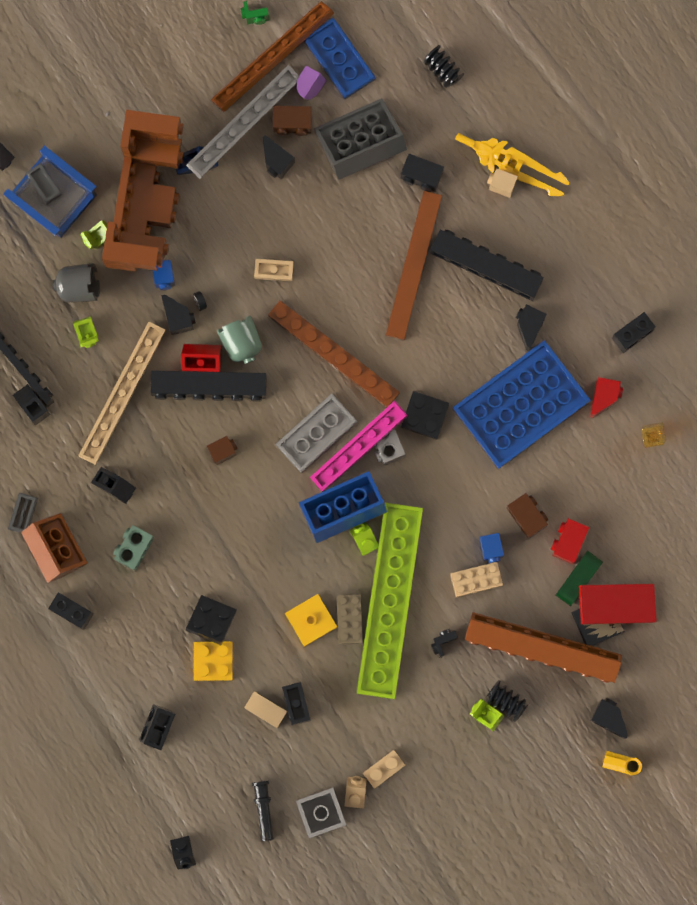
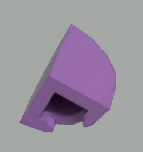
[297,66,327,100]

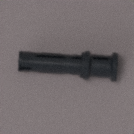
[252,781,274,841]

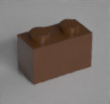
[273,106,312,136]
[506,493,548,539]

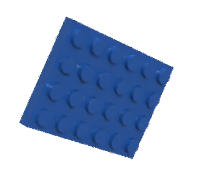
[453,340,591,469]

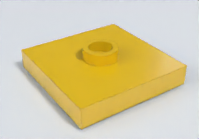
[285,594,338,647]

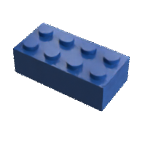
[299,471,387,543]

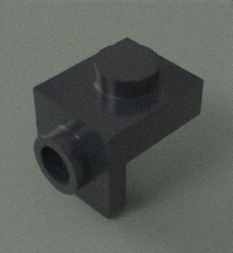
[431,629,458,658]
[170,836,196,870]

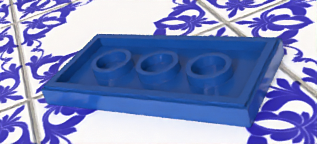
[304,18,376,99]

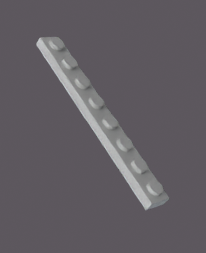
[186,65,299,179]

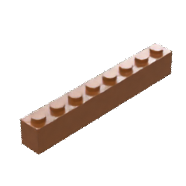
[465,612,622,683]

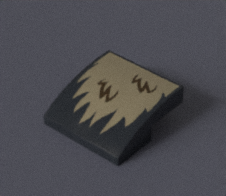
[571,609,625,646]

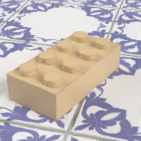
[450,562,503,598]

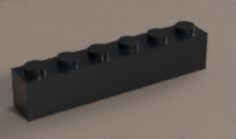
[430,229,544,301]
[151,371,267,402]

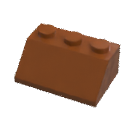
[21,513,87,583]

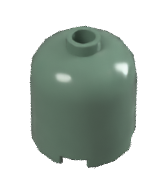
[217,316,262,364]

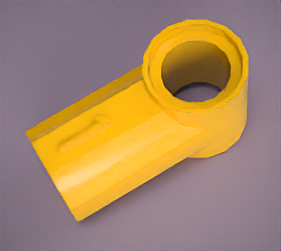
[602,751,642,776]

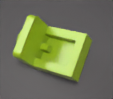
[80,220,108,249]
[73,316,99,348]
[350,522,379,556]
[470,699,504,732]

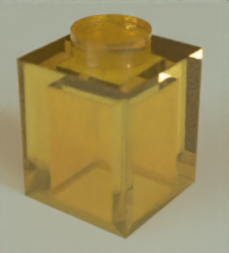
[641,422,666,448]

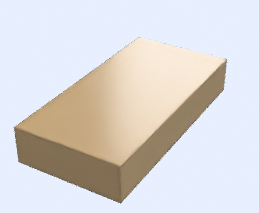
[244,692,287,728]

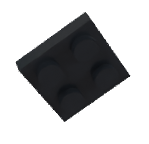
[401,391,449,440]
[186,595,237,645]

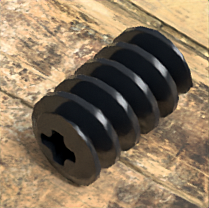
[424,45,464,88]
[486,680,529,722]

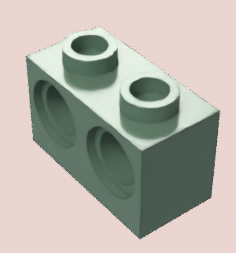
[113,525,154,571]

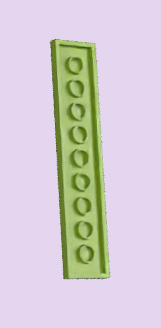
[356,502,423,700]

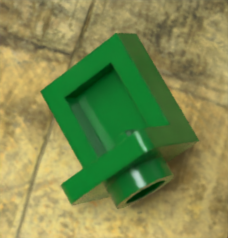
[241,1,269,25]

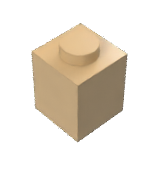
[487,168,518,198]

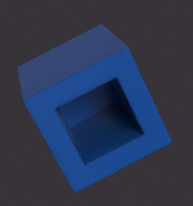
[153,260,175,290]
[479,533,504,563]

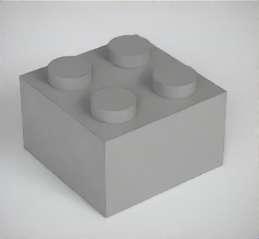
[296,788,346,838]

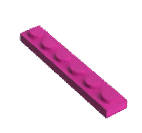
[310,401,408,492]

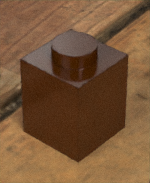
[207,436,238,465]

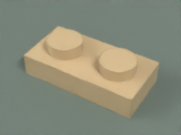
[254,259,294,281]
[363,750,405,789]

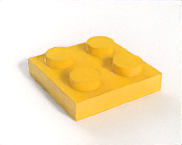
[194,641,233,681]

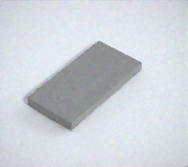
[275,394,358,473]

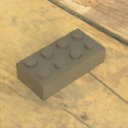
[337,594,363,645]

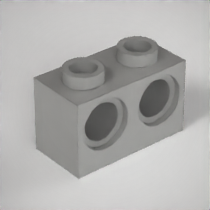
[375,428,405,466]

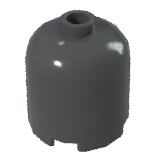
[53,263,100,302]

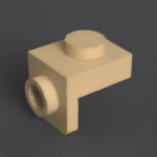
[344,776,367,809]

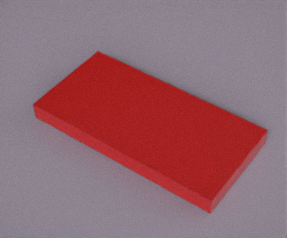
[579,584,657,625]

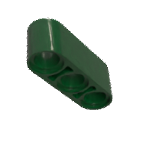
[555,551,603,607]

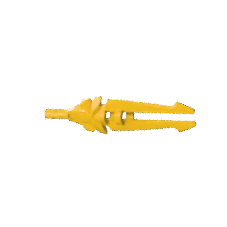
[455,133,569,196]

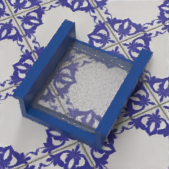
[3,145,97,238]

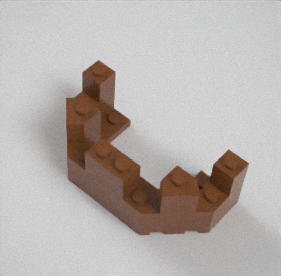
[102,110,184,272]

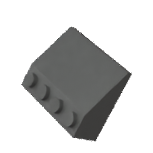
[314,98,407,180]

